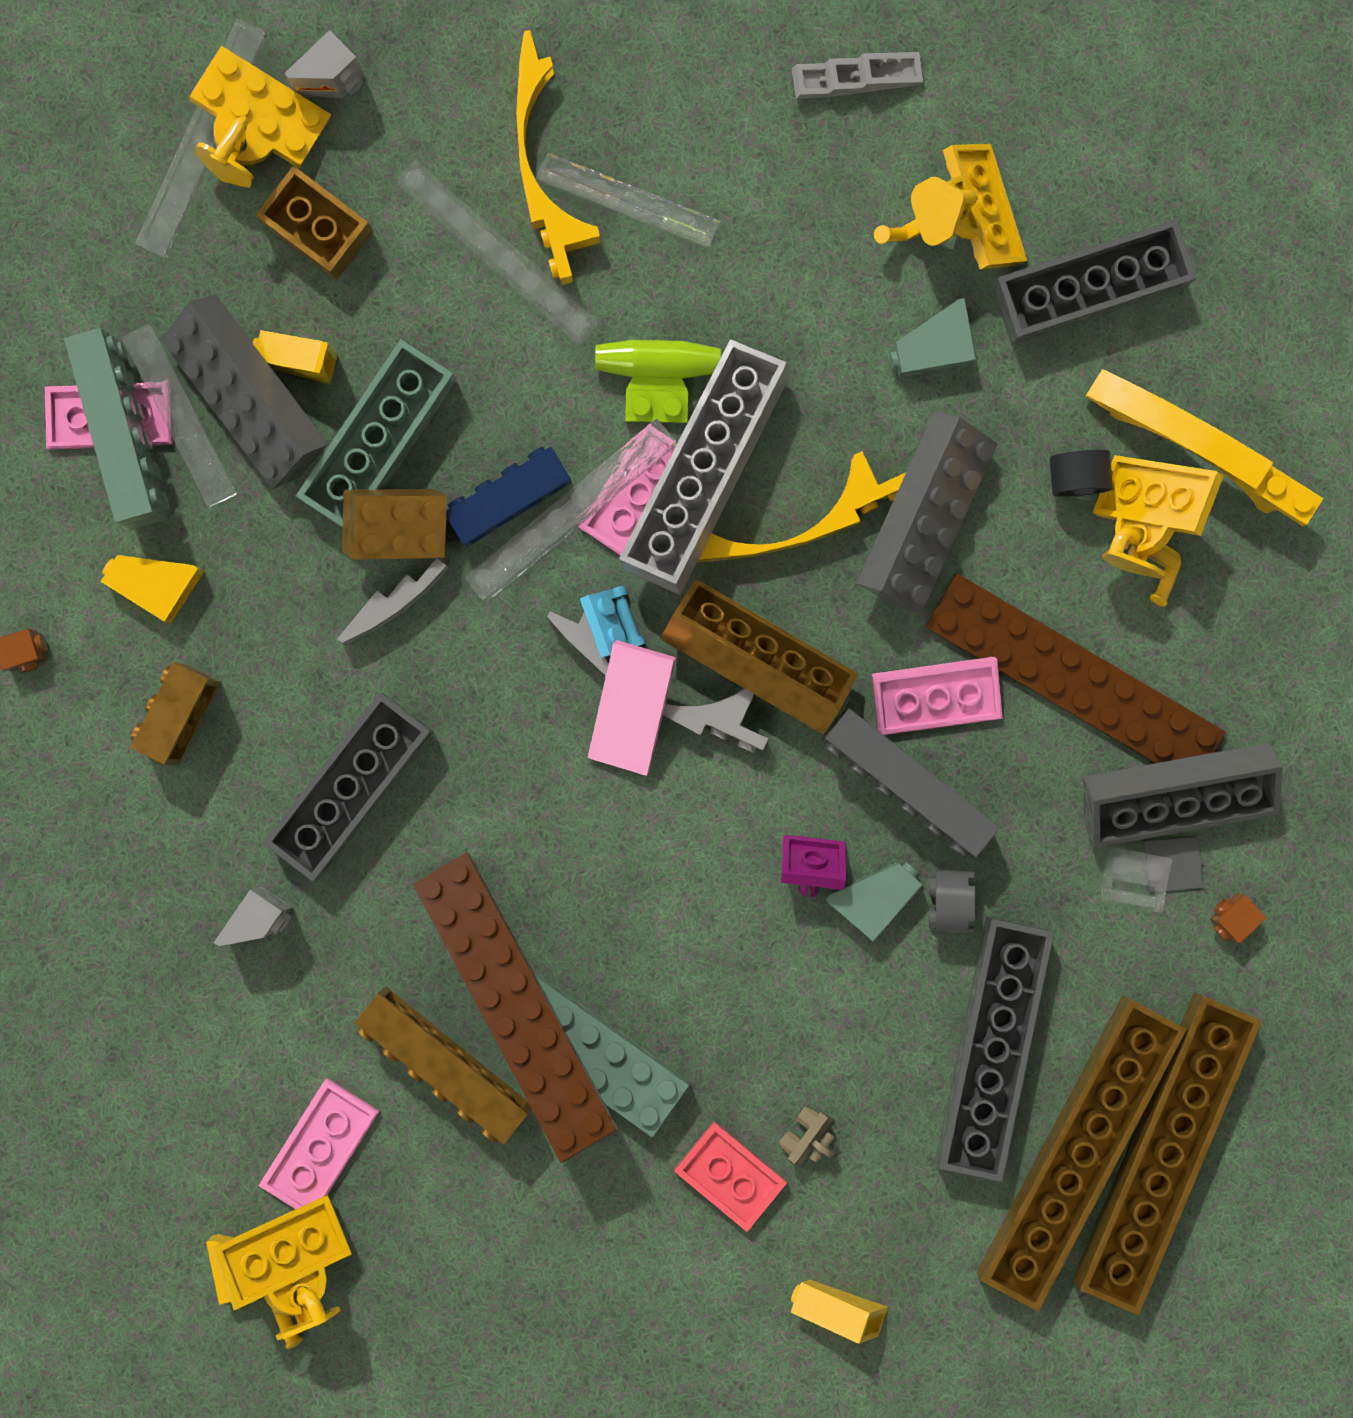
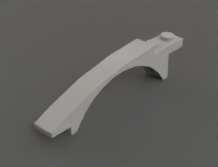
[547,611,768,753]

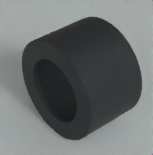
[1050,450,1113,497]

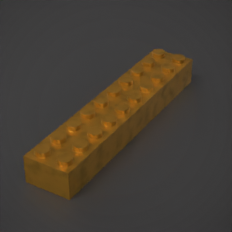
[1073,992,1262,1315]
[977,995,1187,1312]

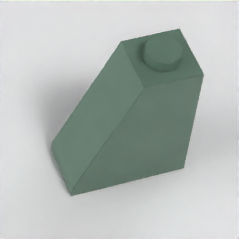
[889,298,976,378]
[824,863,923,941]

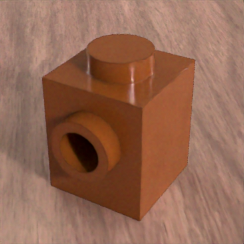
[0,629,48,673]
[1210,893,1267,944]

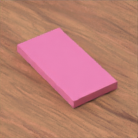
[45,382,173,450]
[579,424,677,556]
[588,640,676,776]
[871,657,1003,735]
[259,1078,379,1209]

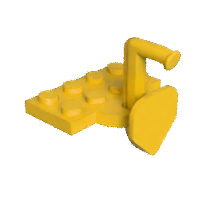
[189,45,331,188]
[874,144,1027,269]
[1093,455,1224,607]
[210,1195,351,1349]

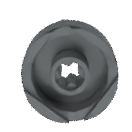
[929,870,975,934]

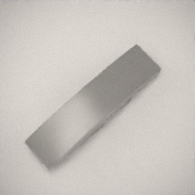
[792,52,923,99]
[337,558,449,645]

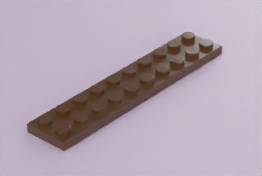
[925,573,1226,763]
[413,852,619,1163]

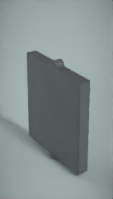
[1143,837,1204,893]

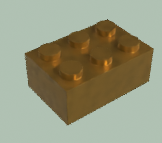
[255,165,374,280]
[342,489,447,560]
[130,662,221,765]

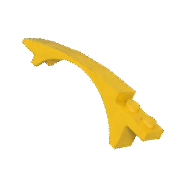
[516,30,601,285]
[1085,369,1323,526]
[697,451,906,563]

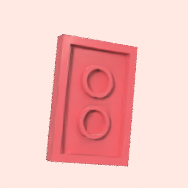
[674,1121,787,1232]

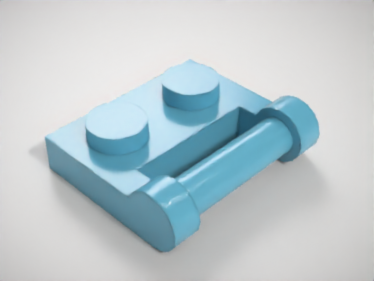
[580,585,646,658]

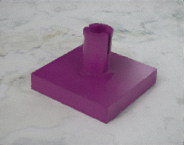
[781,834,846,897]

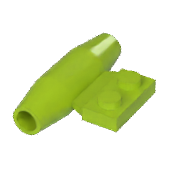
[595,339,721,423]

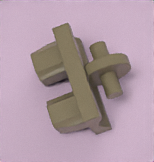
[779,1107,835,1165]

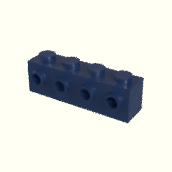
[446,447,572,548]

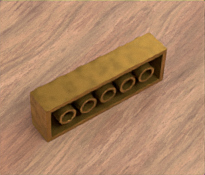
[660,579,858,735]
[354,987,531,1145]

